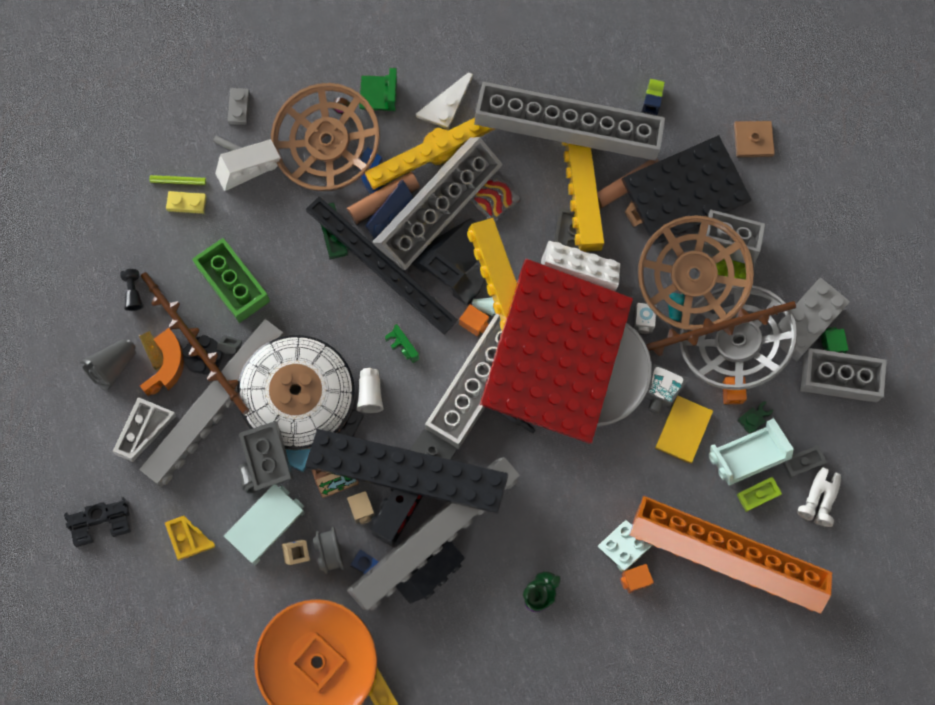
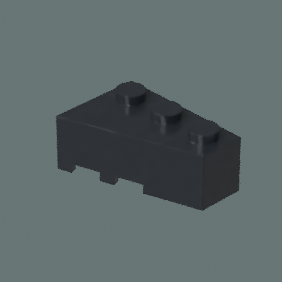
[395,541,465,604]

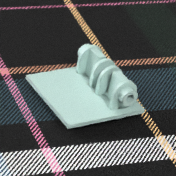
[598,520,652,572]

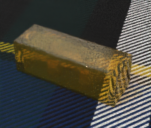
[139,331,163,370]

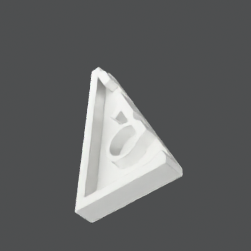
[416,72,473,130]

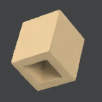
[347,491,375,524]
[282,539,310,565]

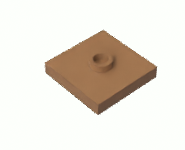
[734,121,774,157]

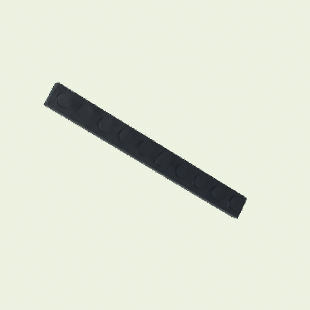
[306,196,458,335]

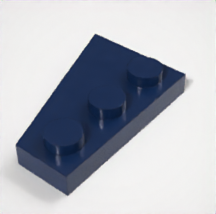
[365,180,414,240]

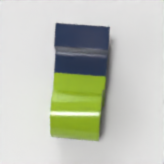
[642,78,664,115]

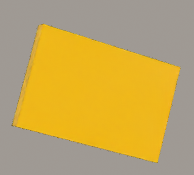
[655,395,713,464]

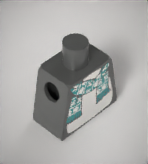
[644,364,688,414]

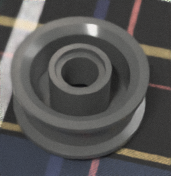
[313,527,344,575]

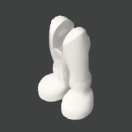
[797,467,841,527]

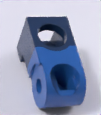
[350,549,379,574]

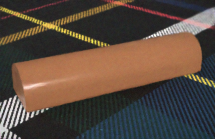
[597,158,659,209]
[347,172,420,225]

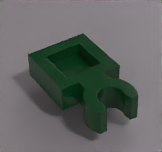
[737,401,773,434]

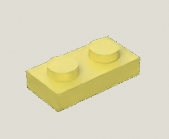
[166,191,206,214]

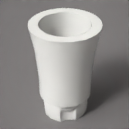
[356,368,384,413]

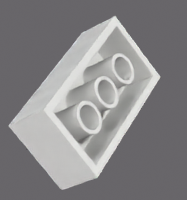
[541,241,620,292]

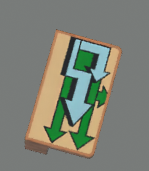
[312,469,359,498]

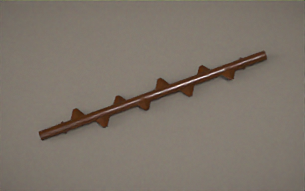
[141,272,250,415]
[646,301,796,356]

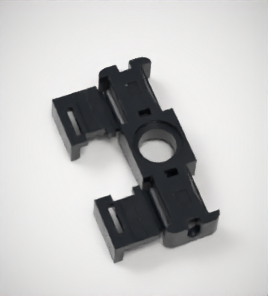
[64,497,131,547]

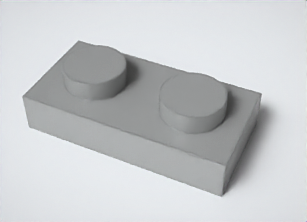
[228,88,249,125]

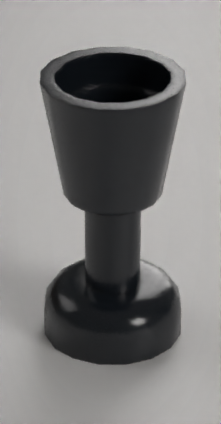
[120,269,143,311]

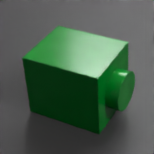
[820,327,848,354]

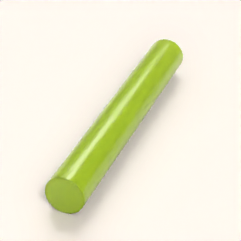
[149,175,206,185]

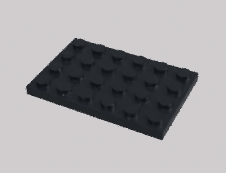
[621,135,752,245]

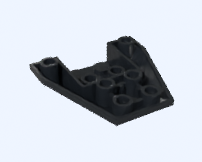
[411,218,485,306]

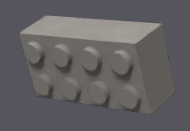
[769,277,850,361]
[800,348,886,403]

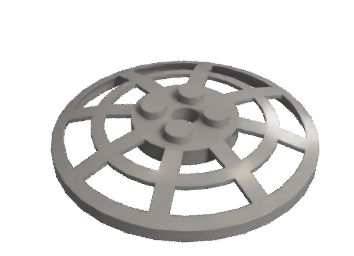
[680,286,797,390]

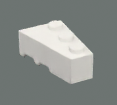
[215,139,280,191]
[113,397,176,462]

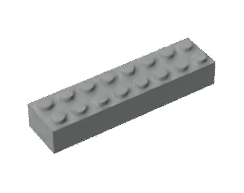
[372,137,503,270]

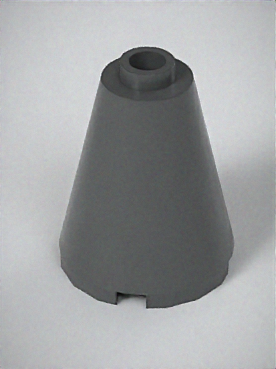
[80,339,136,391]

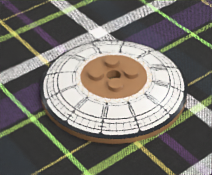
[237,335,355,450]

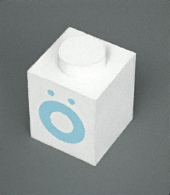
[634,303,657,334]

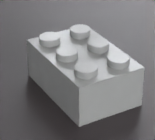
[702,209,765,266]

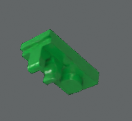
[385,324,419,363]

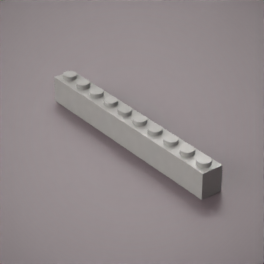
[139,319,284,487]

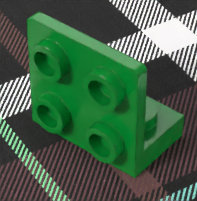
[359,68,397,111]

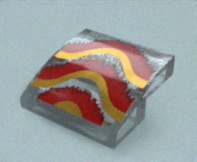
[470,173,521,221]

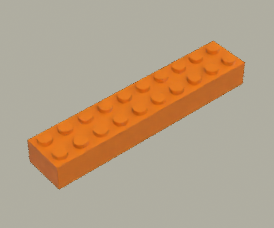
[630,496,832,614]

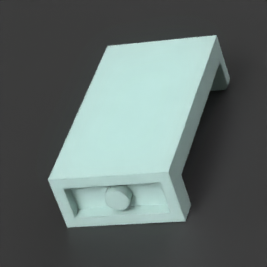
[709,418,794,485]
[224,485,305,566]

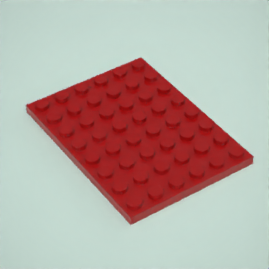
[480,258,633,444]

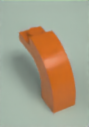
[140,328,184,396]

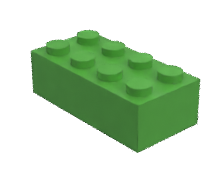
[192,238,270,323]

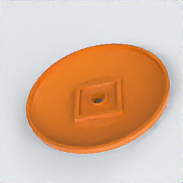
[254,600,377,705]

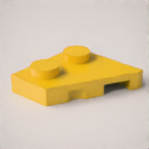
[165,516,215,561]

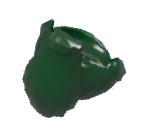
[523,571,561,612]

